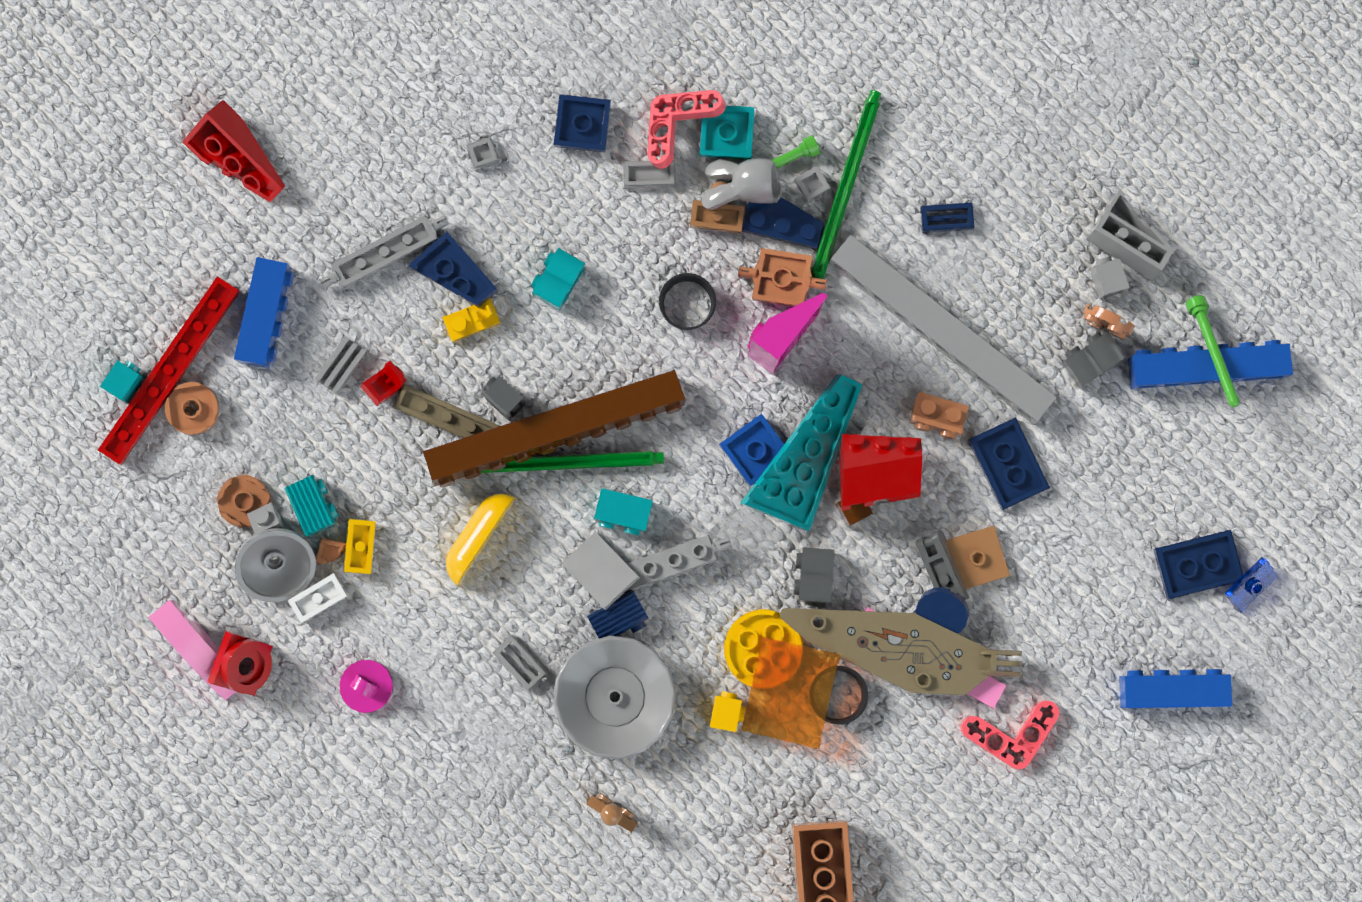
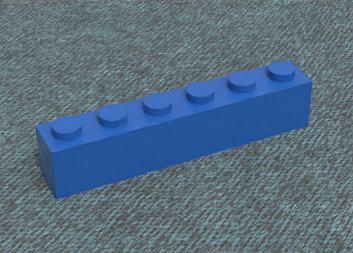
[1128,340,1293,389]

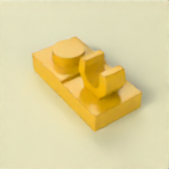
[442,298,501,343]

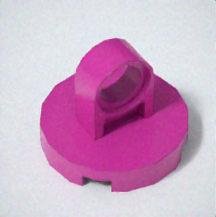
[340,660,393,713]

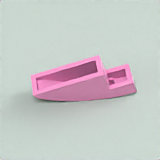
[149,600,236,700]

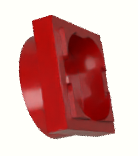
[207,631,273,696]

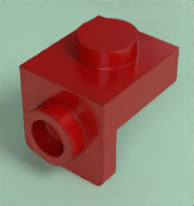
[360,361,406,406]

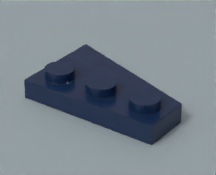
[741,197,823,250]
[408,232,498,308]

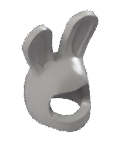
[702,158,781,210]

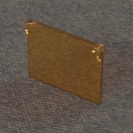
[741,637,841,749]

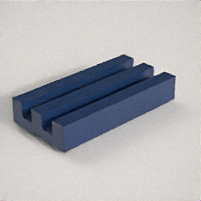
[920,202,975,233]

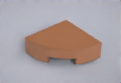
[315,537,346,564]

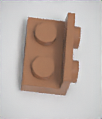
[909,392,969,439]

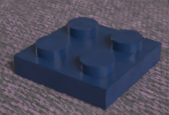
[553,94,611,153]

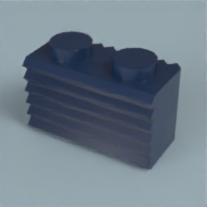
[587,591,649,639]

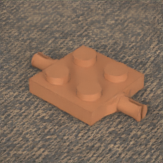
[738,248,827,307]

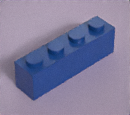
[234,257,294,369]
[1119,669,1232,708]

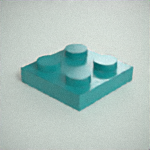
[699,104,755,160]

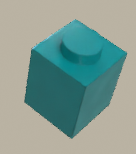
[99,360,145,404]

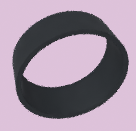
[659,273,716,330]
[810,666,868,725]

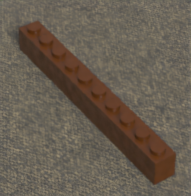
[423,370,685,488]

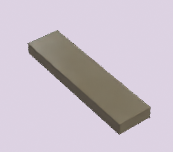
[393,384,500,438]

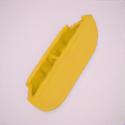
[446,493,516,586]

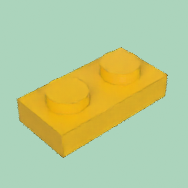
[344,519,376,574]

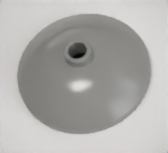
[235,528,316,602]

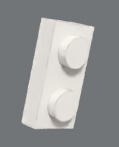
[288,573,348,624]

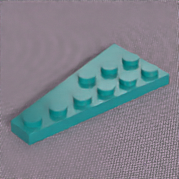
[740,374,863,531]

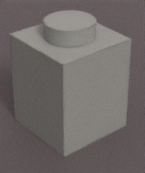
[1090,257,1130,300]
[247,503,286,534]

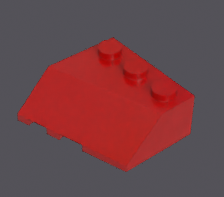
[839,434,923,511]

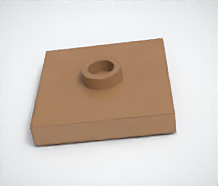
[946,526,1010,589]

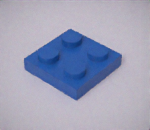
[719,413,784,487]

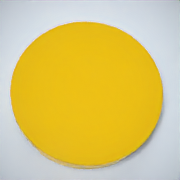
[724,609,803,689]

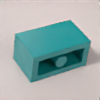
[594,488,653,536]

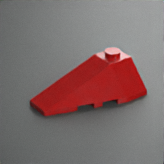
[182,100,285,202]

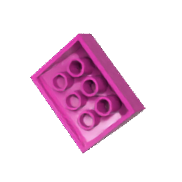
[747,293,827,374]

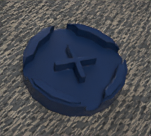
[915,587,970,634]

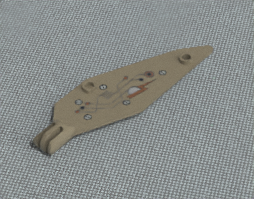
[780,608,1022,695]

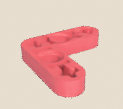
[647,90,726,169]
[961,701,1059,769]

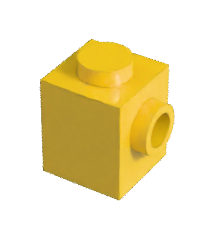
[709,691,746,732]

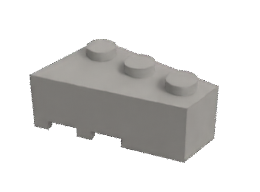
[1086,188,1174,281]

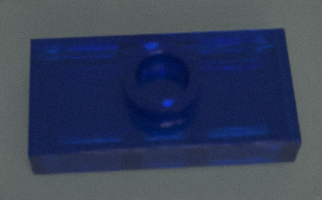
[1225,557,1278,613]

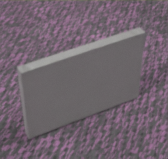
[562,531,640,610]

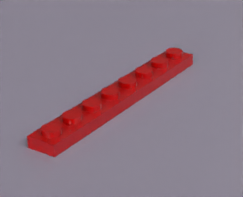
[98,276,240,465]

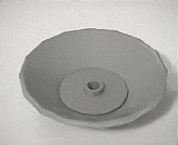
[553,636,676,759]

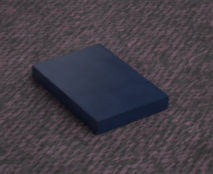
[968,417,1050,511]
[1153,530,1245,600]

